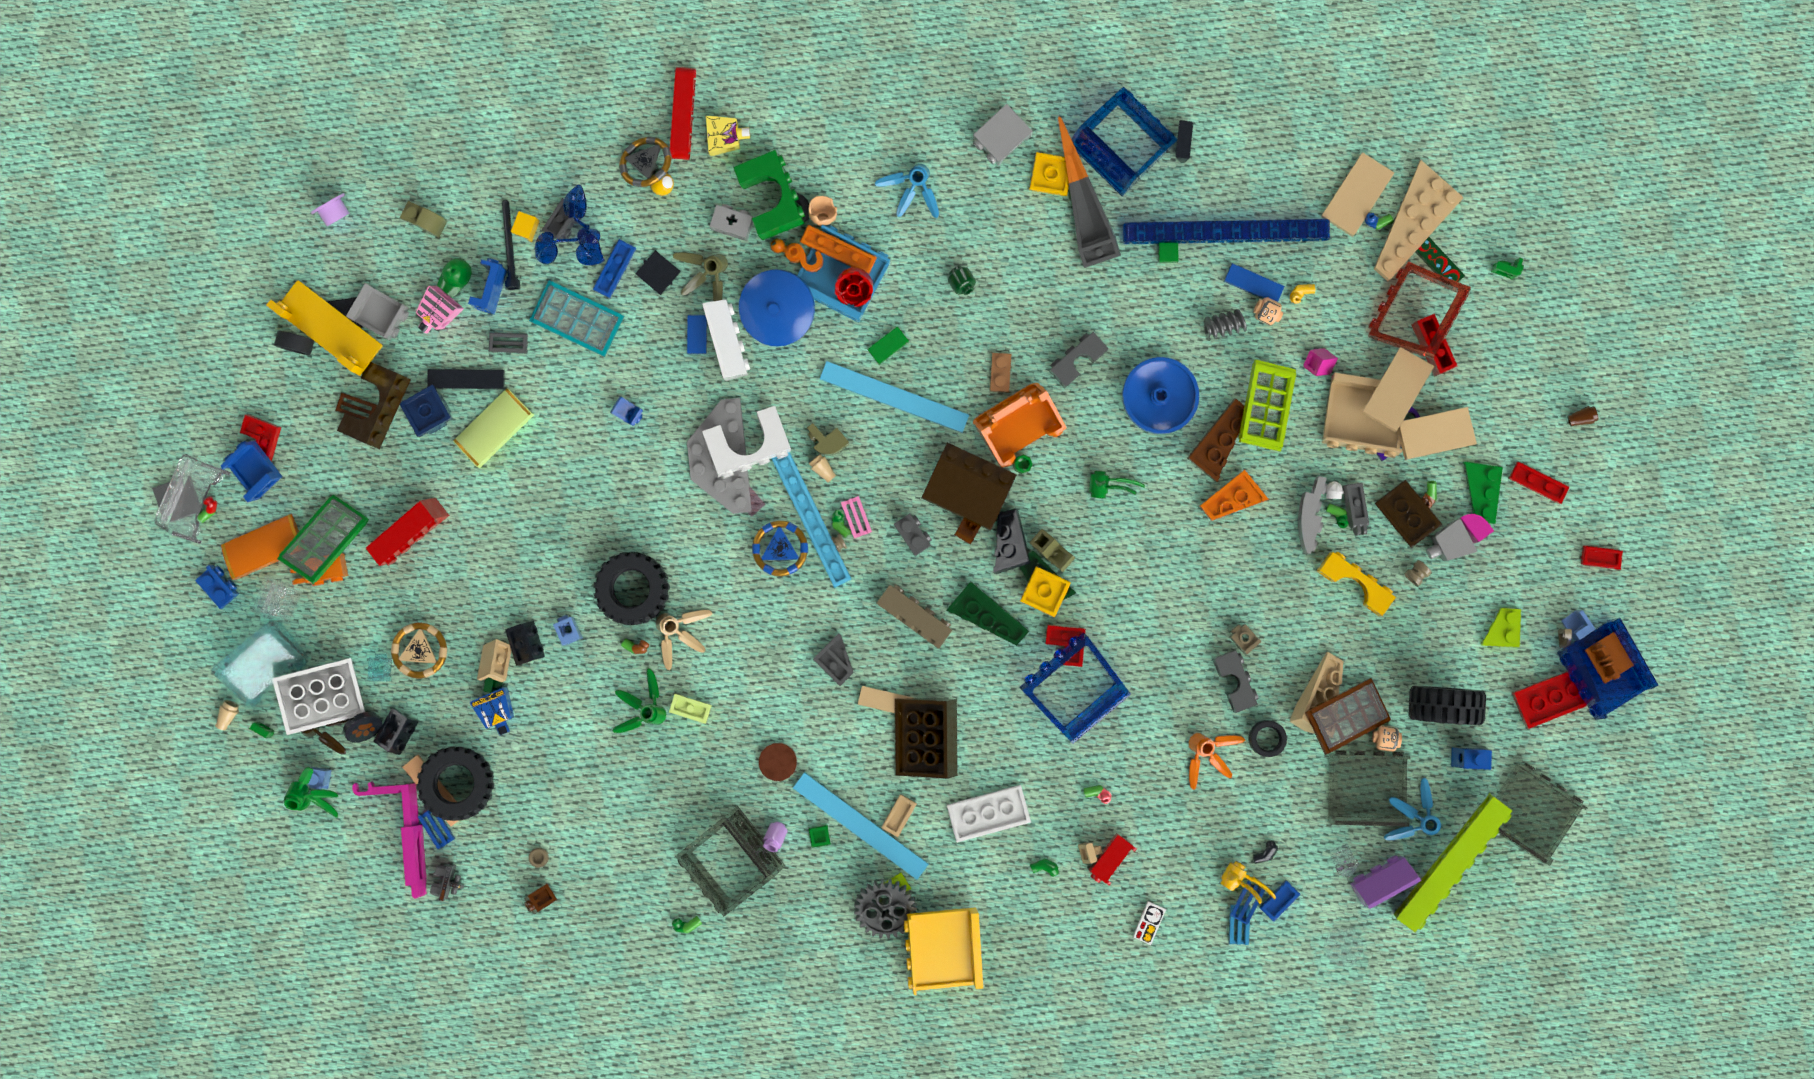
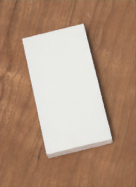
[947,785,1031,842]

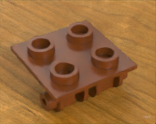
[1585,632,1634,684]

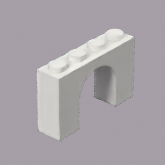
[702,406,791,478]

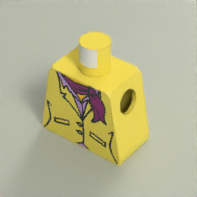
[706,116,750,156]

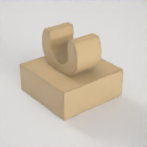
[1078,843,1103,864]

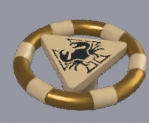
[391,622,447,679]

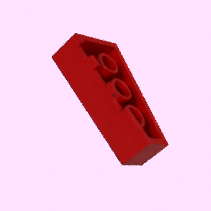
[366,498,450,566]

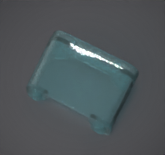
[211,621,309,707]

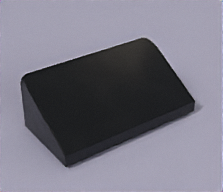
[1176,120,1193,163]

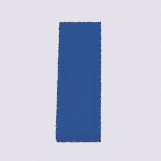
[593,239,636,298]
[1224,263,1285,302]

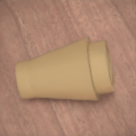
[809,454,836,483]
[215,700,239,730]

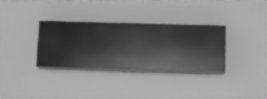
[427,369,505,390]

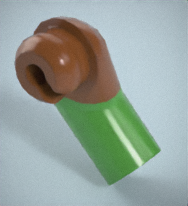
[1422,481,1437,508]
[621,638,649,654]

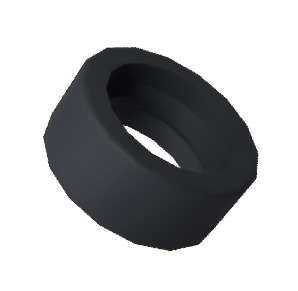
[274,331,314,355]
[1248,720,1287,757]

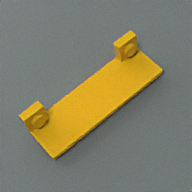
[266,280,383,376]

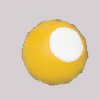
[650,173,674,196]

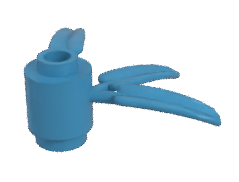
[875,164,939,218]
[1384,778,1441,841]

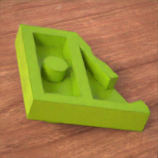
[1481,608,1521,648]

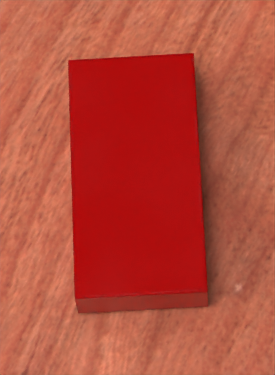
[1581,546,1623,570]

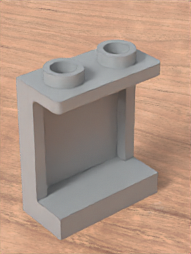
[973,104,1033,166]
[346,283,409,341]

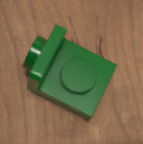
[1491,258,1524,280]

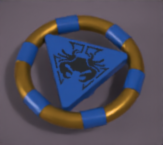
[752,520,808,576]

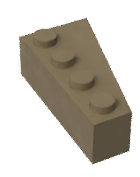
[876,584,952,649]

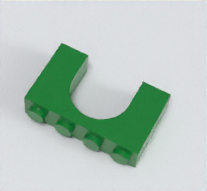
[733,150,805,241]

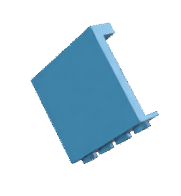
[797,225,890,323]

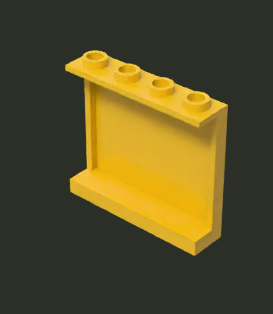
[904,907,983,995]

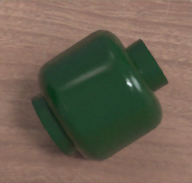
[948,266,976,295]

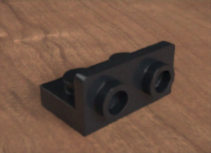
[505,621,545,666]
[373,708,418,755]

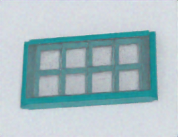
[529,280,625,357]

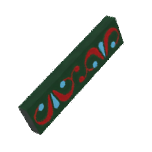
[1415,237,1465,289]

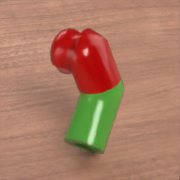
[197,496,218,523]

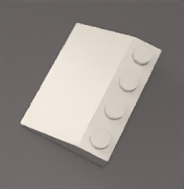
[272,658,365,735]

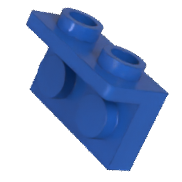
[195,565,239,609]

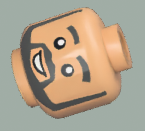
[1253,297,1283,325]
[1372,725,1402,752]

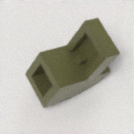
[400,201,447,238]
[807,423,850,456]
[1029,529,1075,572]

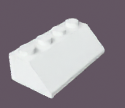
[702,300,750,381]

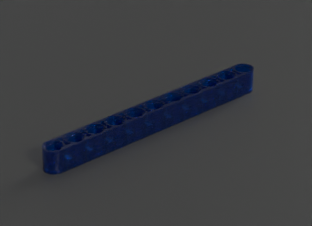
[1122,219,1330,245]

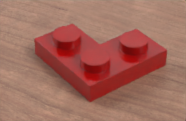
[240,415,282,462]
[1045,625,1086,667]

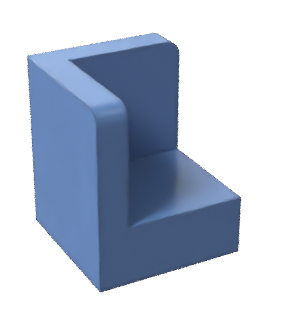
[1561,610,1595,640]

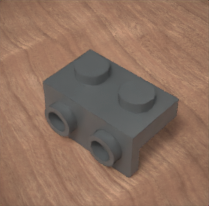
[542,198,583,243]

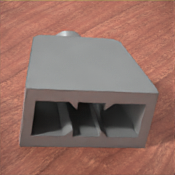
[1426,519,1477,561]

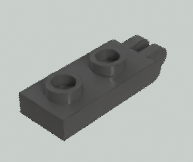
[1342,483,1369,536]

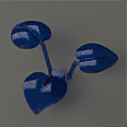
[535,184,605,266]

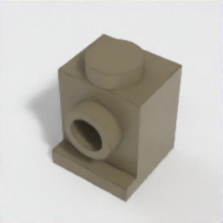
[1229,624,1262,654]

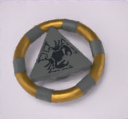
[619,137,672,187]

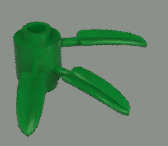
[1089,471,1145,498]
[612,668,666,733]
[284,767,338,818]

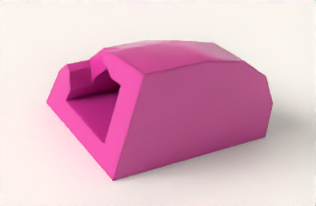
[1460,514,1494,543]

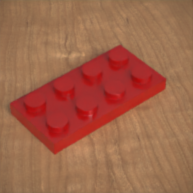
[1512,665,1600,729]

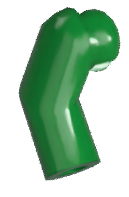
[1030,859,1059,877]

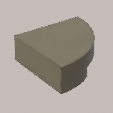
[1558,629,1572,648]

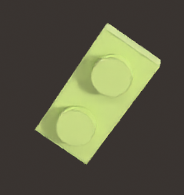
[669,694,712,724]

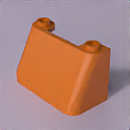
[973,383,1067,468]

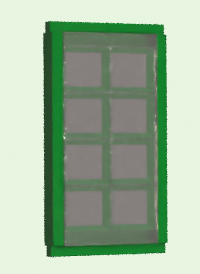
[277,495,369,584]

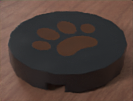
[343,712,382,743]

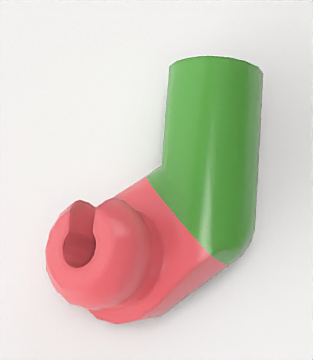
[1083,785,1111,804]

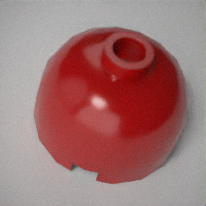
[835,267,873,307]

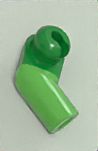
[1326,503,1349,528]
[832,509,851,538]
[672,916,702,933]

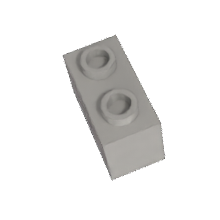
[709,204,753,241]

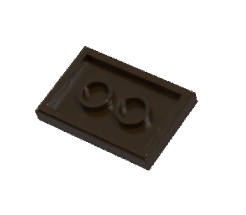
[1374,479,1442,548]

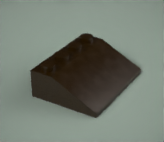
[921,442,1017,531]
[895,698,958,779]

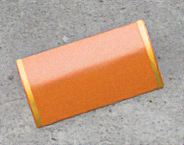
[221,514,305,580]

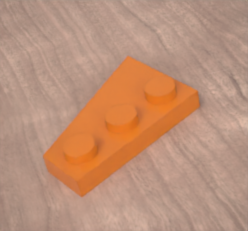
[1199,470,1269,521]

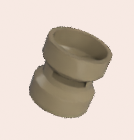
[1404,560,1432,587]

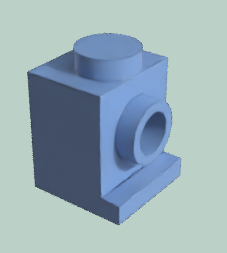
[553,615,583,646]
[308,767,332,789]

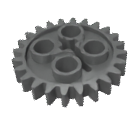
[854,879,917,939]

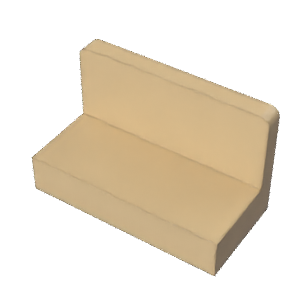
[477,639,511,682]

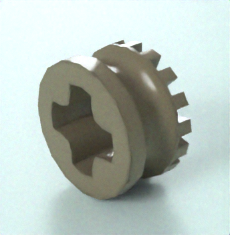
[831,533,847,552]

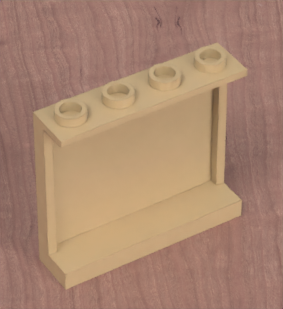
[1322,373,1404,458]

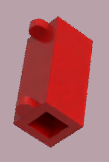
[1089,833,1137,886]

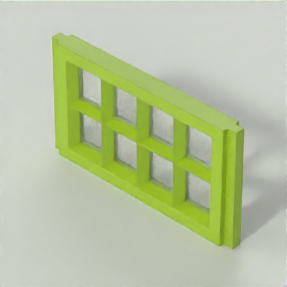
[1239,359,1296,452]

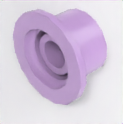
[311,193,350,226]

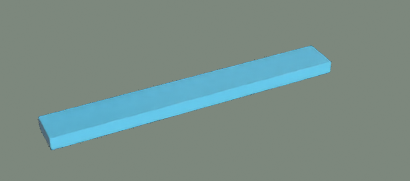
[820,361,969,433]
[771,452,852,588]
[793,772,929,880]

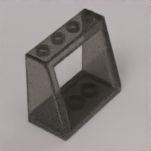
[675,805,786,917]

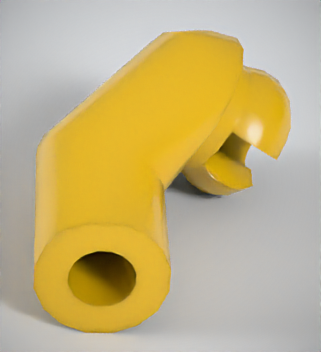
[1290,284,1315,304]

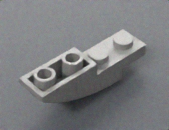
[1298,476,1328,554]

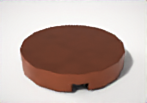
[759,743,797,781]

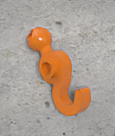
[770,238,824,272]

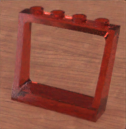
[1368,261,1471,360]

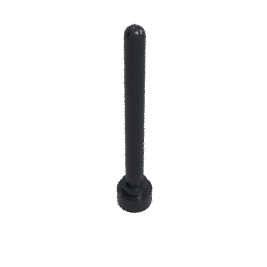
[502,199,521,290]

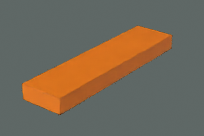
[800,225,877,274]

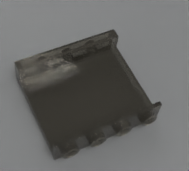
[1328,750,1410,827]
[1495,763,1588,866]

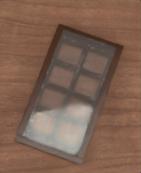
[1305,678,1391,755]

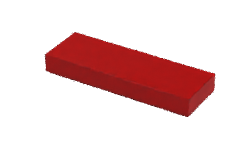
[1508,461,1570,504]

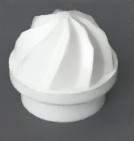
[1325,481,1344,499]

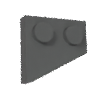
[813,633,854,686]

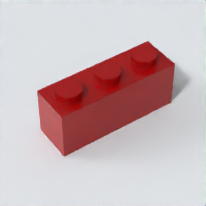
[1411,313,1458,377]

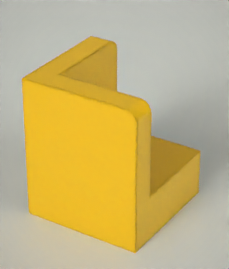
[511,211,540,242]

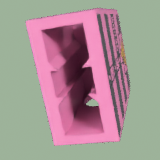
[416,285,464,334]

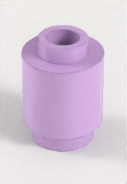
[763,822,788,852]

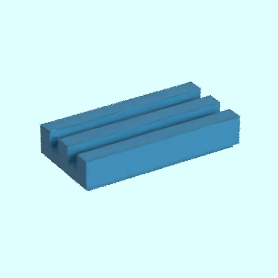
[1229,904,1251,945]

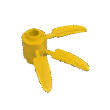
[1220,861,1276,904]

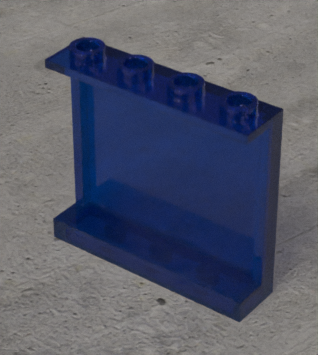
[1557,617,1658,720]

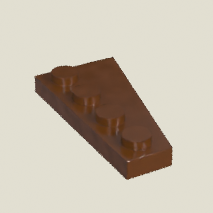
[1187,399,1244,482]

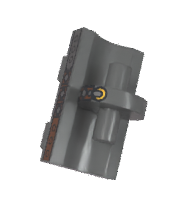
[430,864,465,901]

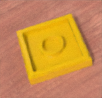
[1029,152,1069,197]
[1020,566,1071,617]

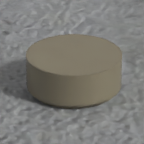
[529,848,549,868]

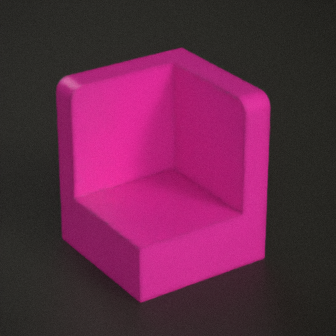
[1303,348,1338,376]

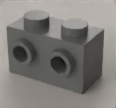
[894,513,932,557]

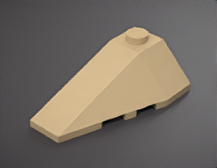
[1289,652,1343,738]

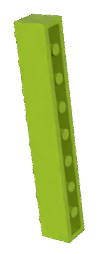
[1394,793,1512,933]

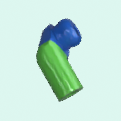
[1365,213,1394,230]

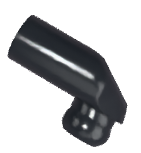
[1253,840,1278,864]

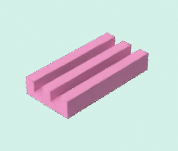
[841,496,872,539]

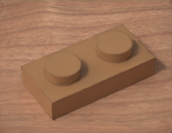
[990,353,1011,393]

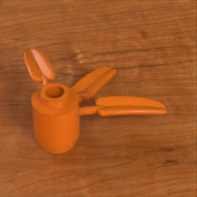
[1189,733,1245,790]

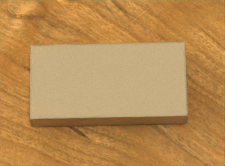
[881,794,917,837]

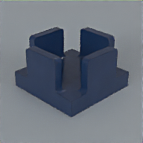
[400,385,453,437]

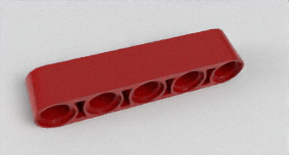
[670,67,696,160]

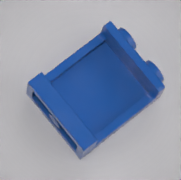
[468,258,507,315]
[221,441,283,503]

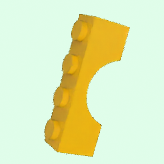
[1317,552,1396,616]

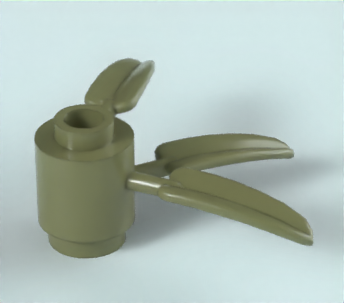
[673,252,728,301]

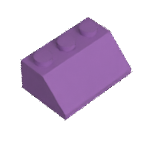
[1350,855,1421,909]

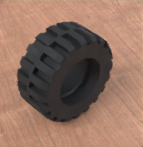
[593,552,670,625]
[1408,686,1486,725]
[416,746,495,821]

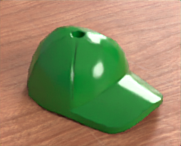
[437,258,472,298]

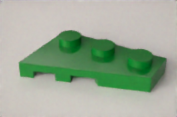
[1463,462,1503,524]

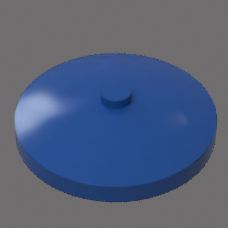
[739,269,815,347]
[1122,357,1199,434]

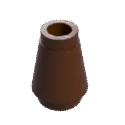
[1567,406,1599,427]

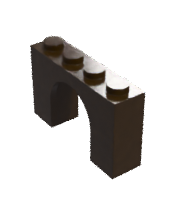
[337,362,411,450]

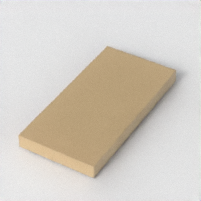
[1321,152,1394,237]
[1362,347,1434,432]
[1398,407,1477,460]

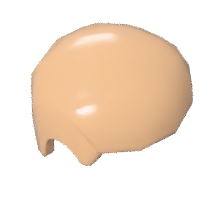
[808,196,837,226]

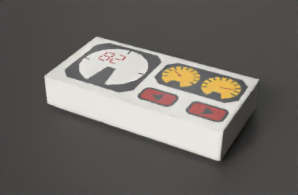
[1132,901,1166,945]

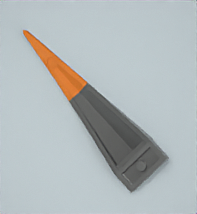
[1058,117,1121,268]

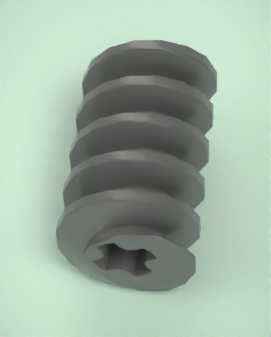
[1204,309,1247,341]

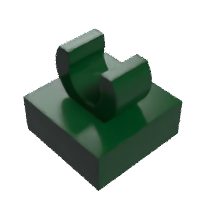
[483,677,503,693]

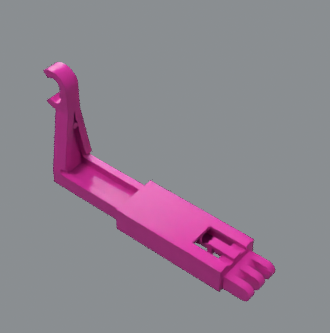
[352,781,427,899]

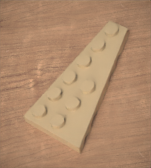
[1374,160,1464,281]

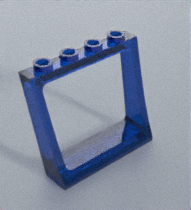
[1019,632,1131,744]

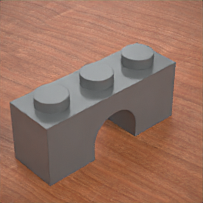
[1049,332,1109,389]
[1212,650,1259,713]

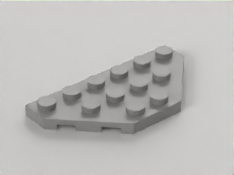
[687,398,752,514]

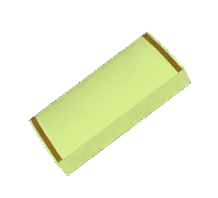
[453,388,534,468]

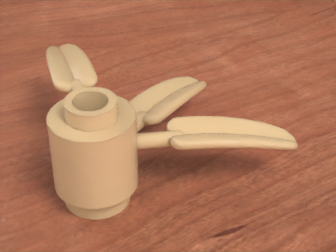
[656,610,712,670]

